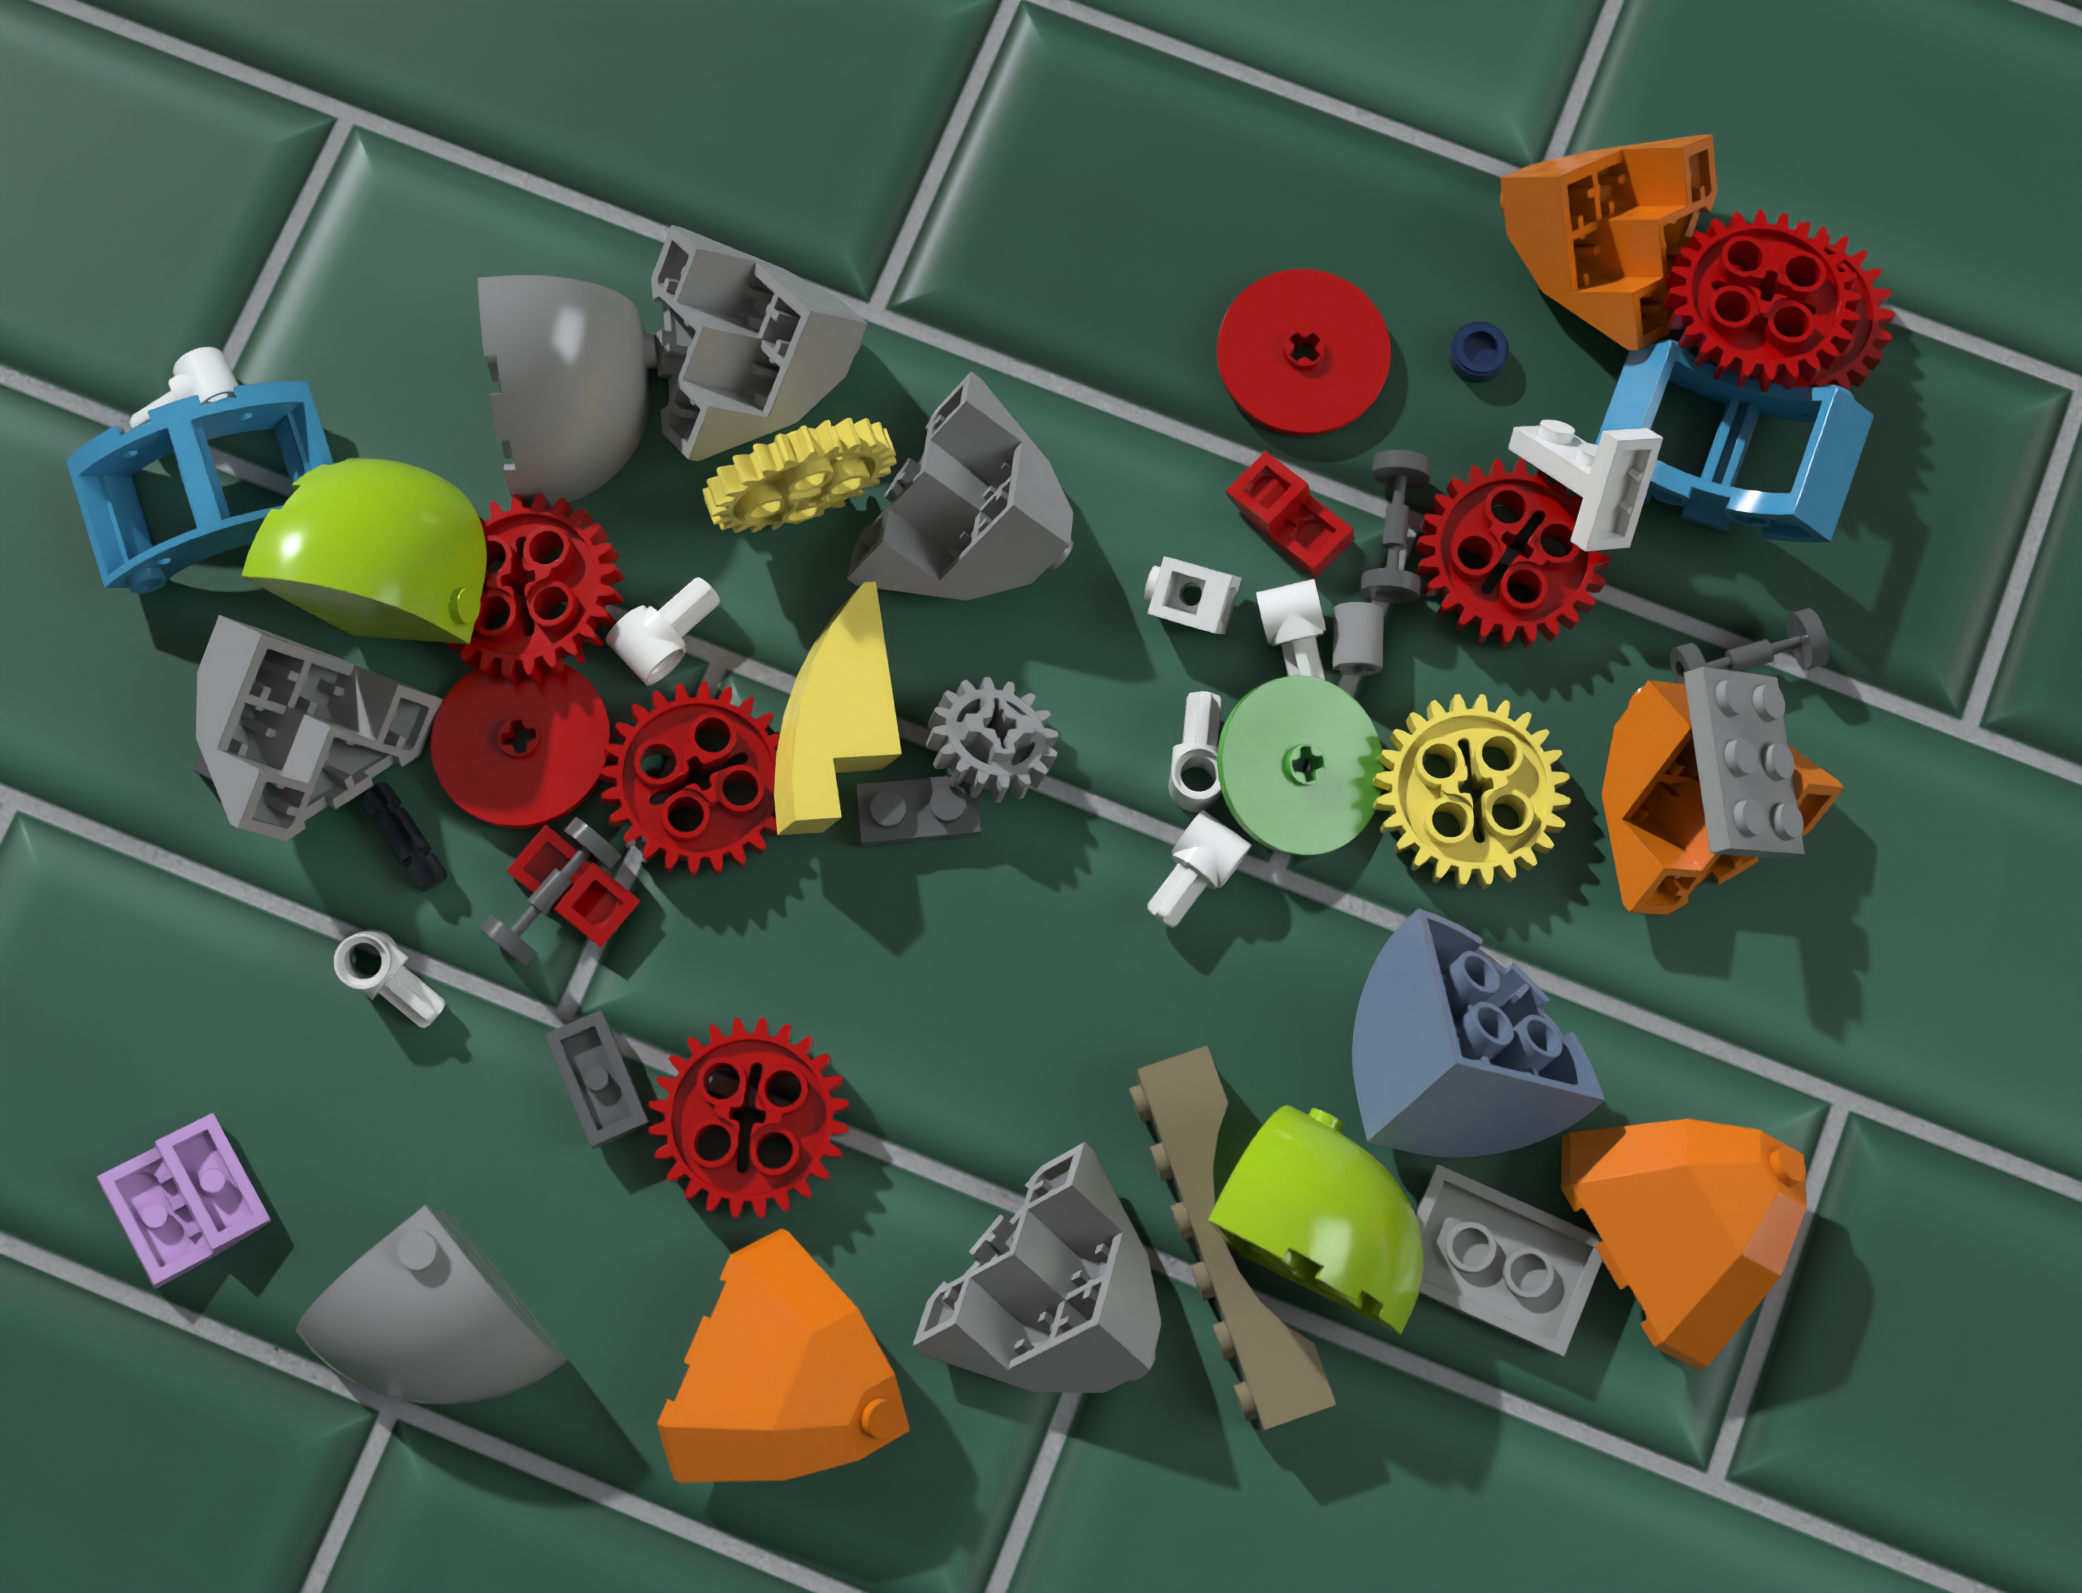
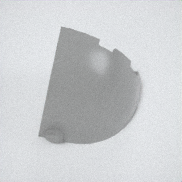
[477,275,657,508]
[296,1205,569,1405]

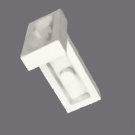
[1508,420,1663,551]

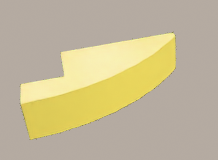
[774,581,902,835]

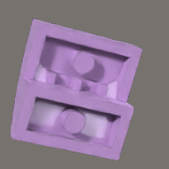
[97,1113,271,1289]

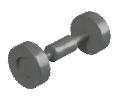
[1360,450,1432,603]
[1670,608,1829,685]
[479,817,622,967]

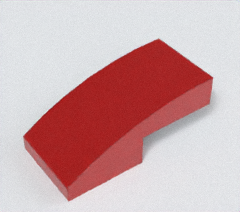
[1226,451,1355,579]
[506,825,640,948]

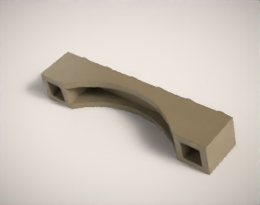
[1128,1045,1336,1430]

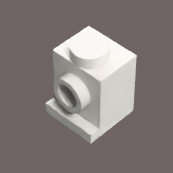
[1144,556,1242,634]

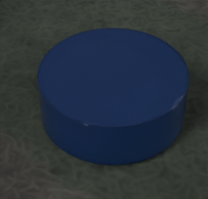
[1448,321,1509,383]

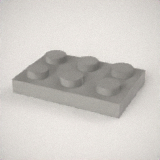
[1684,666,1805,859]
[1415,1164,1603,1357]

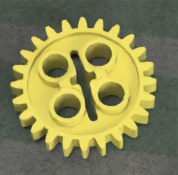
[703,418,897,533]
[1372,694,1571,889]

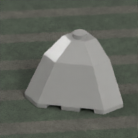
[651,225,868,461]
[847,371,1073,601]
[196,615,443,841]
[912,1142,1162,1393]

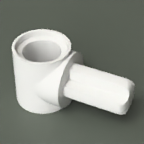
[130,347,239,428]
[606,577,720,686]
[1256,579,1326,680]
[1168,691,1222,812]
[1147,810,1252,928]
[334,929,446,1028]

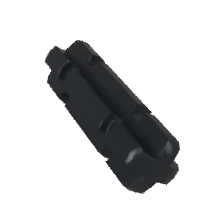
[360,782,447,892]

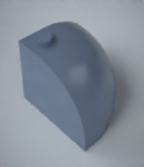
[1352,908,1605,1158]

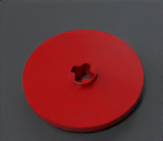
[1216,269,1391,436]
[430,663,612,829]

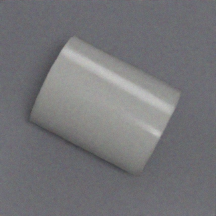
[1332,602,1384,676]

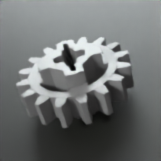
[926,677,1058,803]

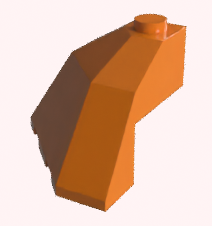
[1500,134,1718,350]
[1601,680,1845,915]
[1561,1119,1807,1370]
[657,1229,910,1483]

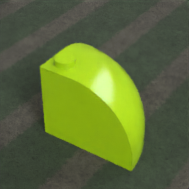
[241,458,487,644]
[1208,1105,1424,1335]

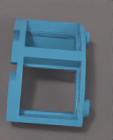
[1595,340,1874,543]
[66,381,334,593]

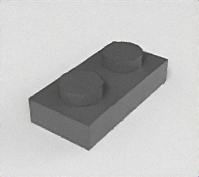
[856,776,982,848]
[544,1010,651,1149]

